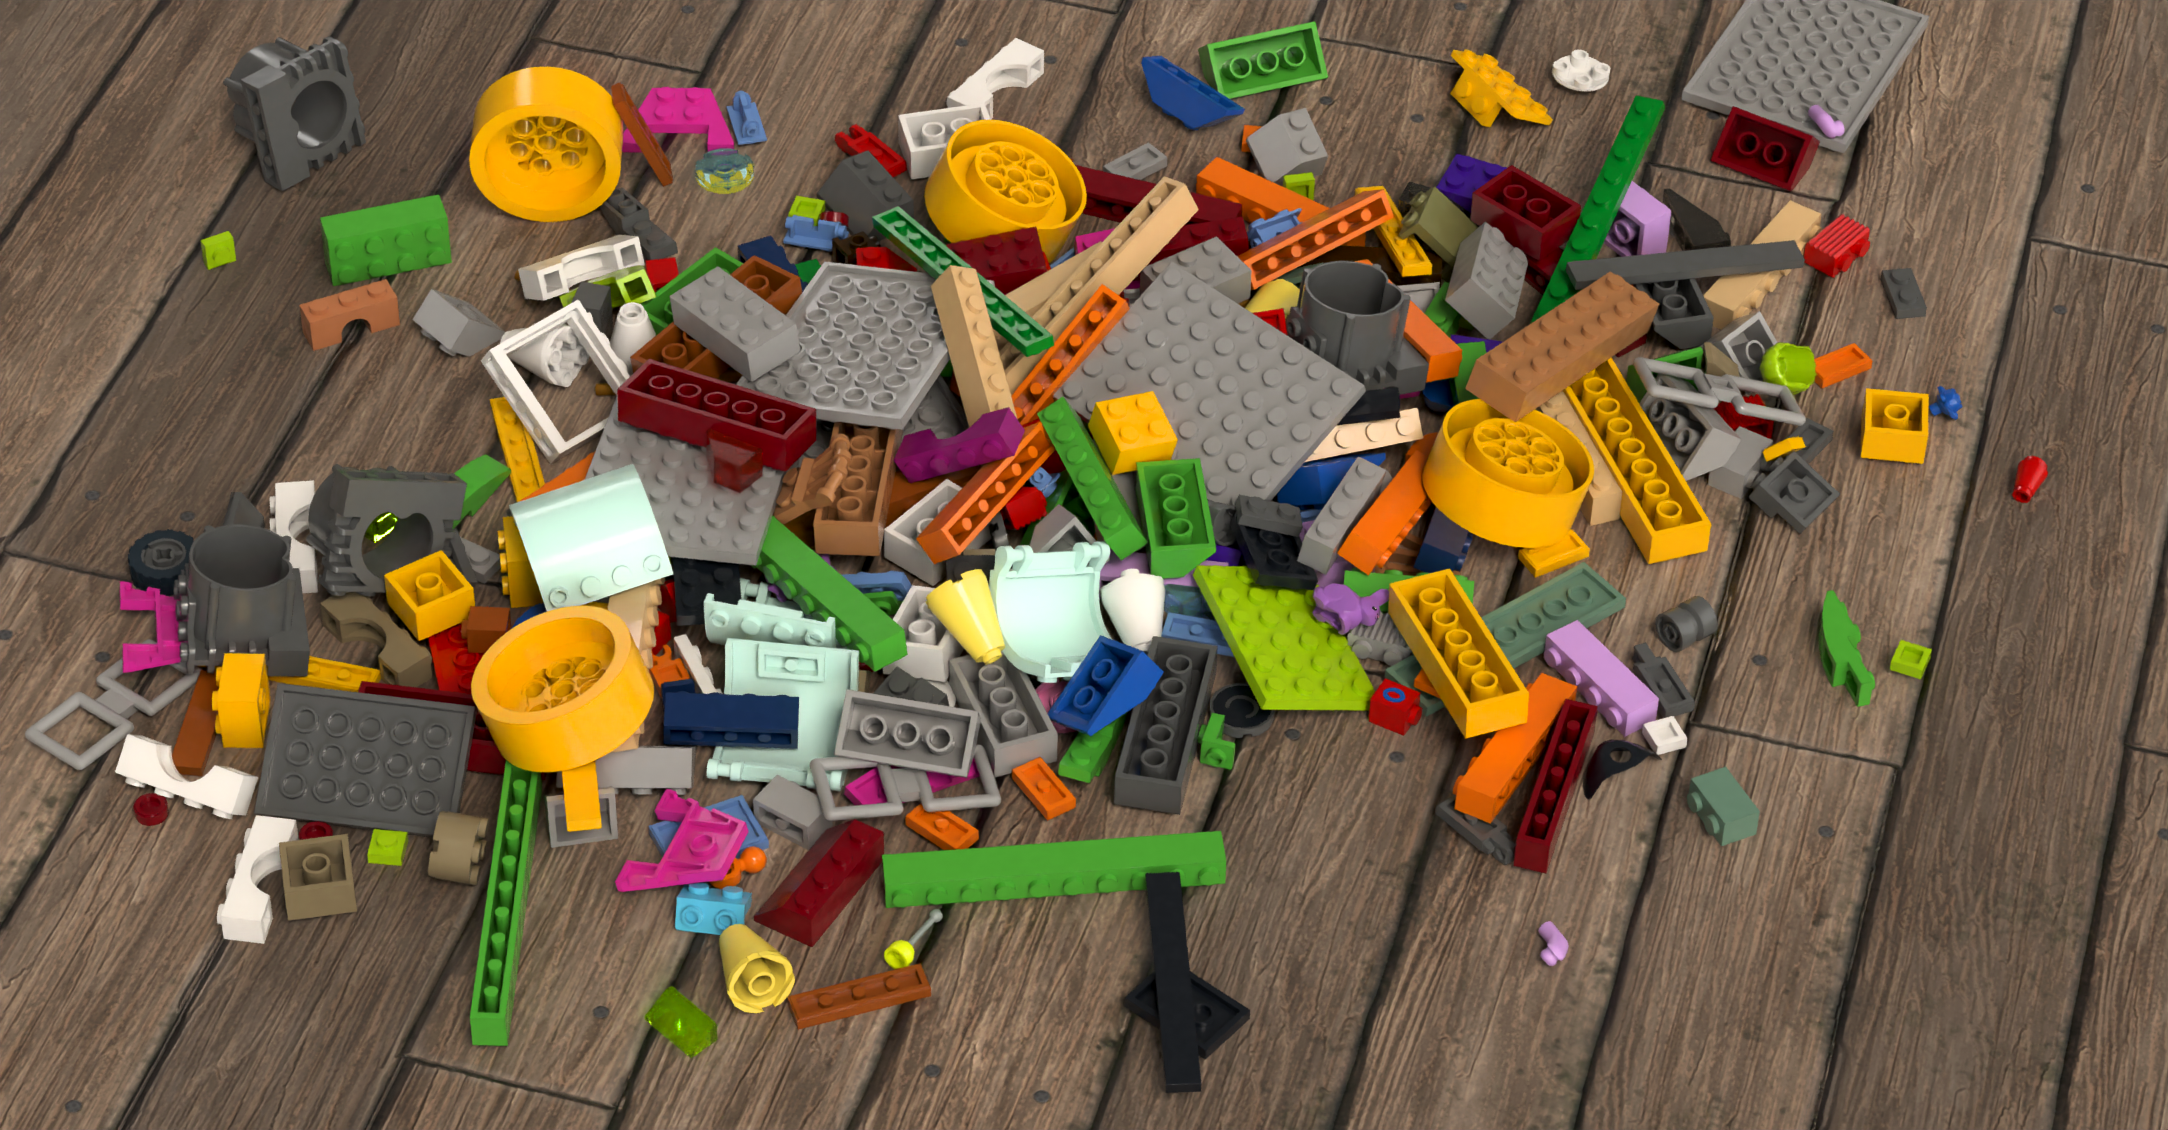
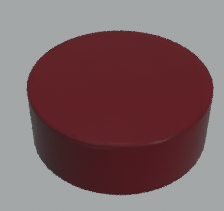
[819,211,849,229]
[133,793,169,826]
[299,821,333,840]

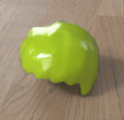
[1759,342,1817,395]

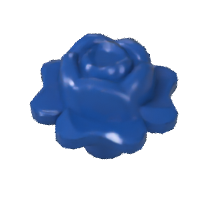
[1929,386,1963,420]

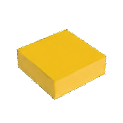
[1762,436,1806,462]

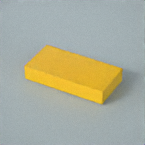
[1518,529,1590,578]

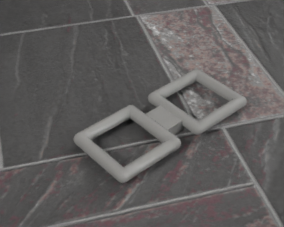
[1633,357,1806,426]
[25,639,202,770]
[810,745,1001,821]

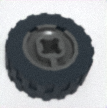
[128,529,194,596]

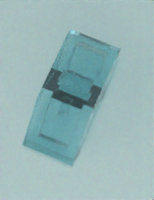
[1164,584,1216,621]

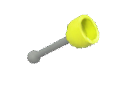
[884,909,943,969]

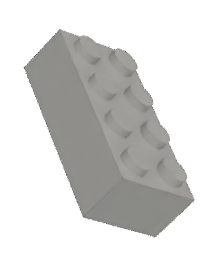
[1445,221,1528,340]
[669,267,801,382]
[949,651,1058,778]

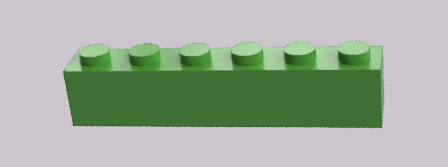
[1037,397,1148,560]

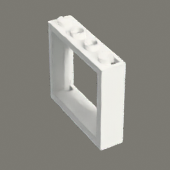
[481,300,630,464]

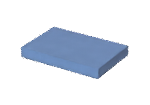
[648,795,769,859]

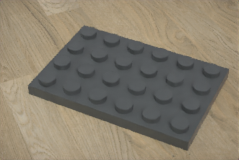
[254,683,477,838]

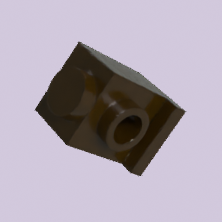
[832,231,881,265]

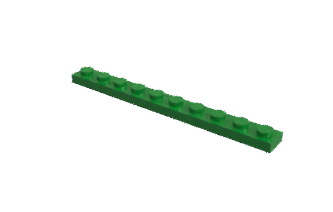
[1530,95,1665,324]
[872,206,1054,357]

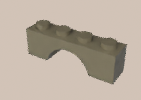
[320,592,433,687]

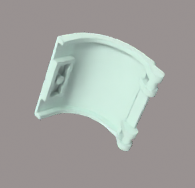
[509,464,673,611]
[989,541,1112,683]
[704,578,849,650]
[707,638,859,791]

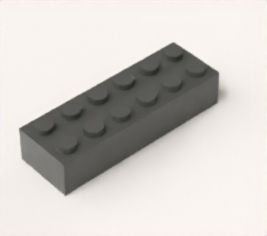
[1114,636,1218,815]

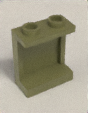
[1399,186,1478,283]

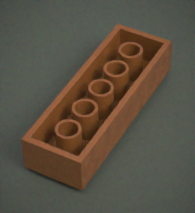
[630,255,802,379]

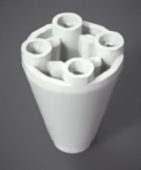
[610,302,656,376]
[500,324,589,387]
[1099,568,1165,656]

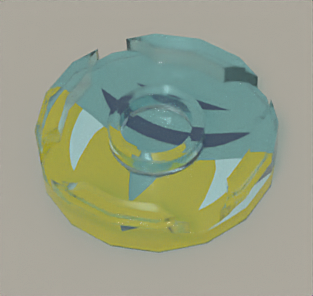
[695,148,754,194]

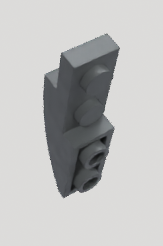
[599,188,678,260]

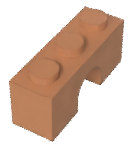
[299,279,400,351]

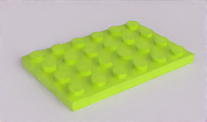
[1193,565,1376,711]

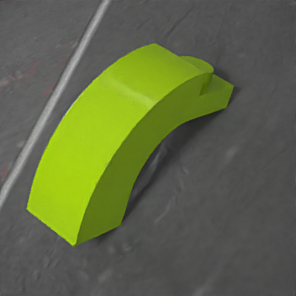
[559,265,656,308]

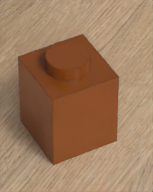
[461,606,512,653]

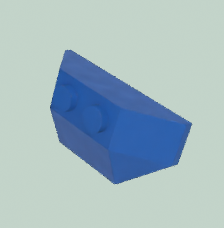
[1141,56,1245,130]

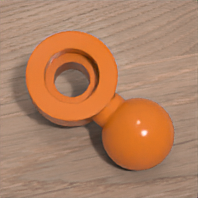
[709,846,767,889]

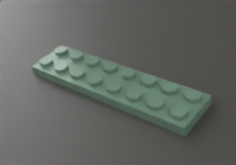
[1384,562,1626,717]

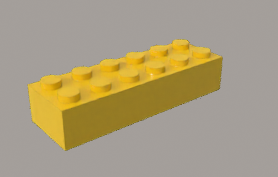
[1388,568,1529,739]

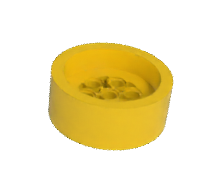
[469,67,624,222]
[924,120,1087,263]
[1422,399,1594,548]
[471,606,654,772]

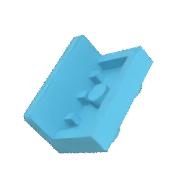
[675,882,752,935]

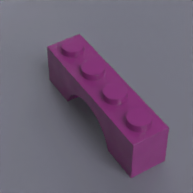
[894,407,1025,483]

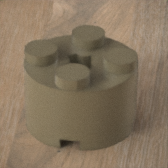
[428,811,489,886]

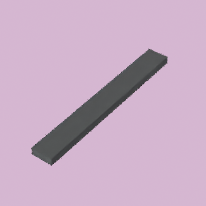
[1565,240,1805,290]

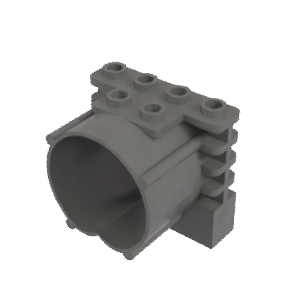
[223,36,366,191]
[1286,261,1429,395]
[306,464,467,596]
[174,524,310,676]

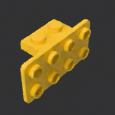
[1450,49,1553,127]

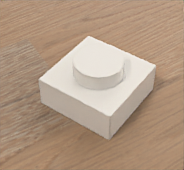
[1642,716,1687,755]

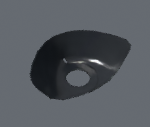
[1583,739,1662,800]

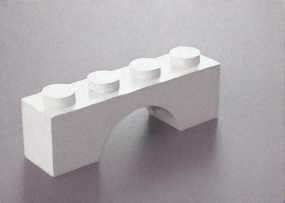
[946,38,1044,119]
[518,235,645,301]
[270,480,318,593]
[115,734,258,819]
[217,815,299,944]

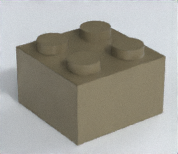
[279,834,357,921]

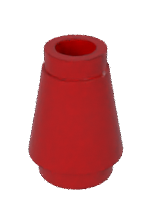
[2012,456,2048,503]

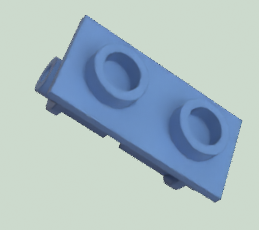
[726,91,767,145]
[1247,208,1303,248]
[783,214,849,252]
[1023,467,1061,498]

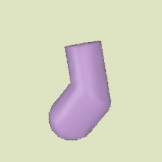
[1808,105,1844,139]
[1538,921,1569,966]

